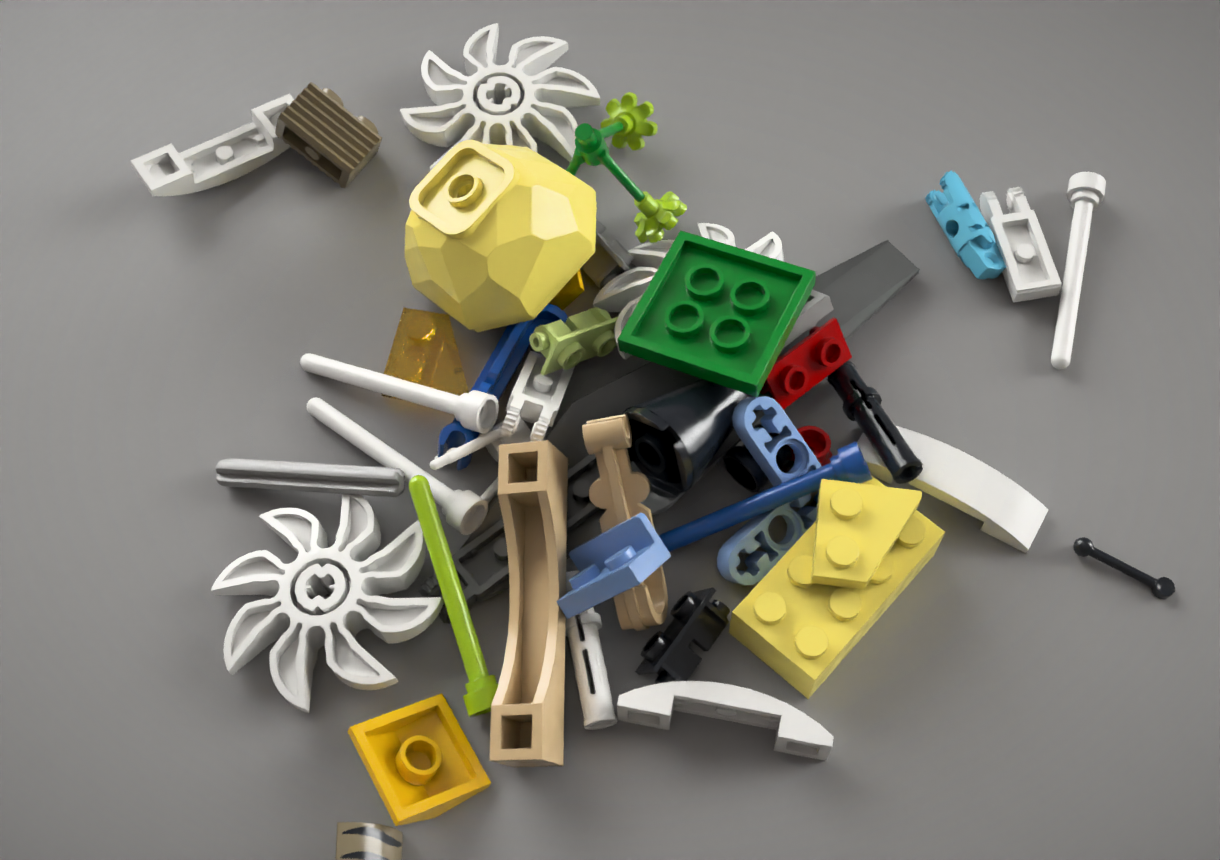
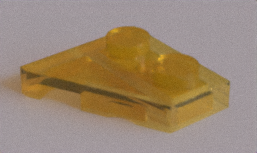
[381,307,469,400]

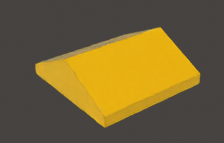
[347,693,491,826]

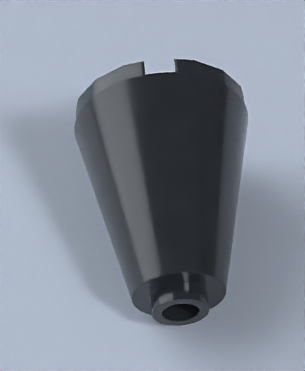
[622,379,748,499]

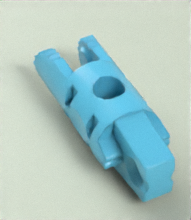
[925,170,1006,279]

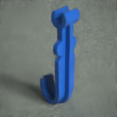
[437,303,568,471]

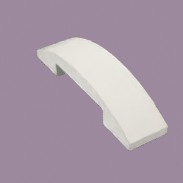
[130,94,294,196]
[857,426,1048,553]
[617,681,834,761]

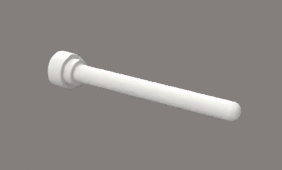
[1051,172,1106,370]
[300,353,499,434]
[307,397,488,535]

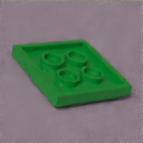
[617,230,816,397]

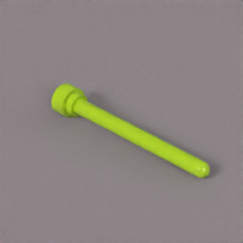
[409,475,499,717]

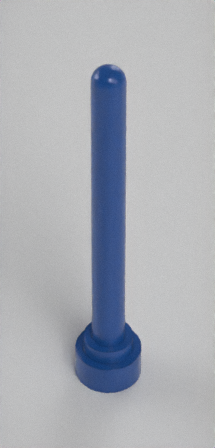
[659,441,872,552]

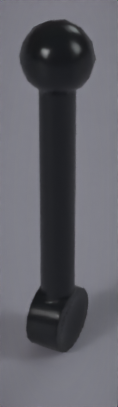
[1073,537,1175,599]

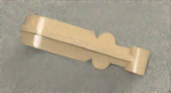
[582,414,668,631]

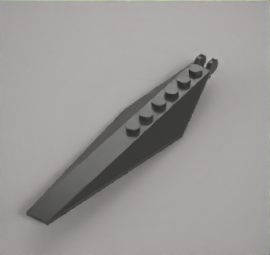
[419,240,920,624]

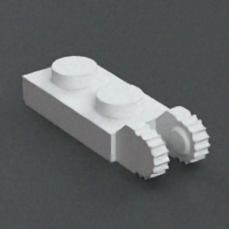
[979,187,1062,303]
[500,350,575,442]

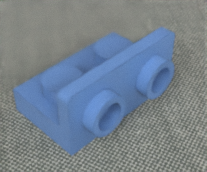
[556,513,671,619]

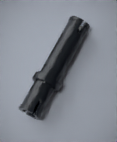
[827,361,923,484]

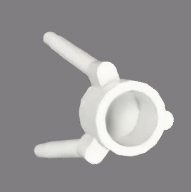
[430,418,531,504]

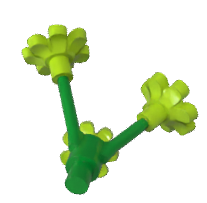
[566,92,687,243]

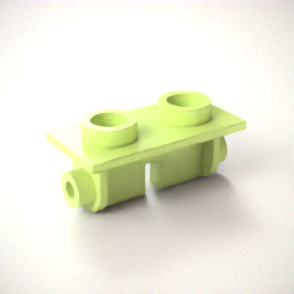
[529,307,618,375]

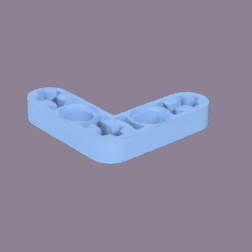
[717,396,822,586]

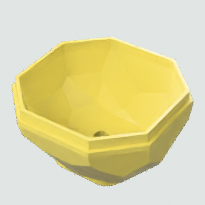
[405,140,597,332]

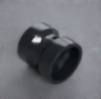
[723,424,792,492]

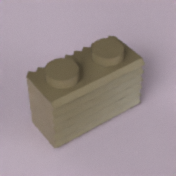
[275,82,382,188]

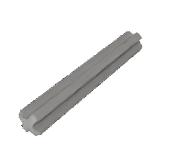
[216,458,405,497]

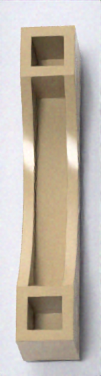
[490,440,568,768]

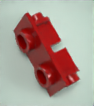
[760,317,852,410]

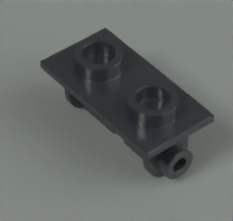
[635,587,730,684]

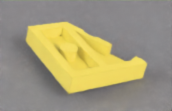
[811,479,922,590]

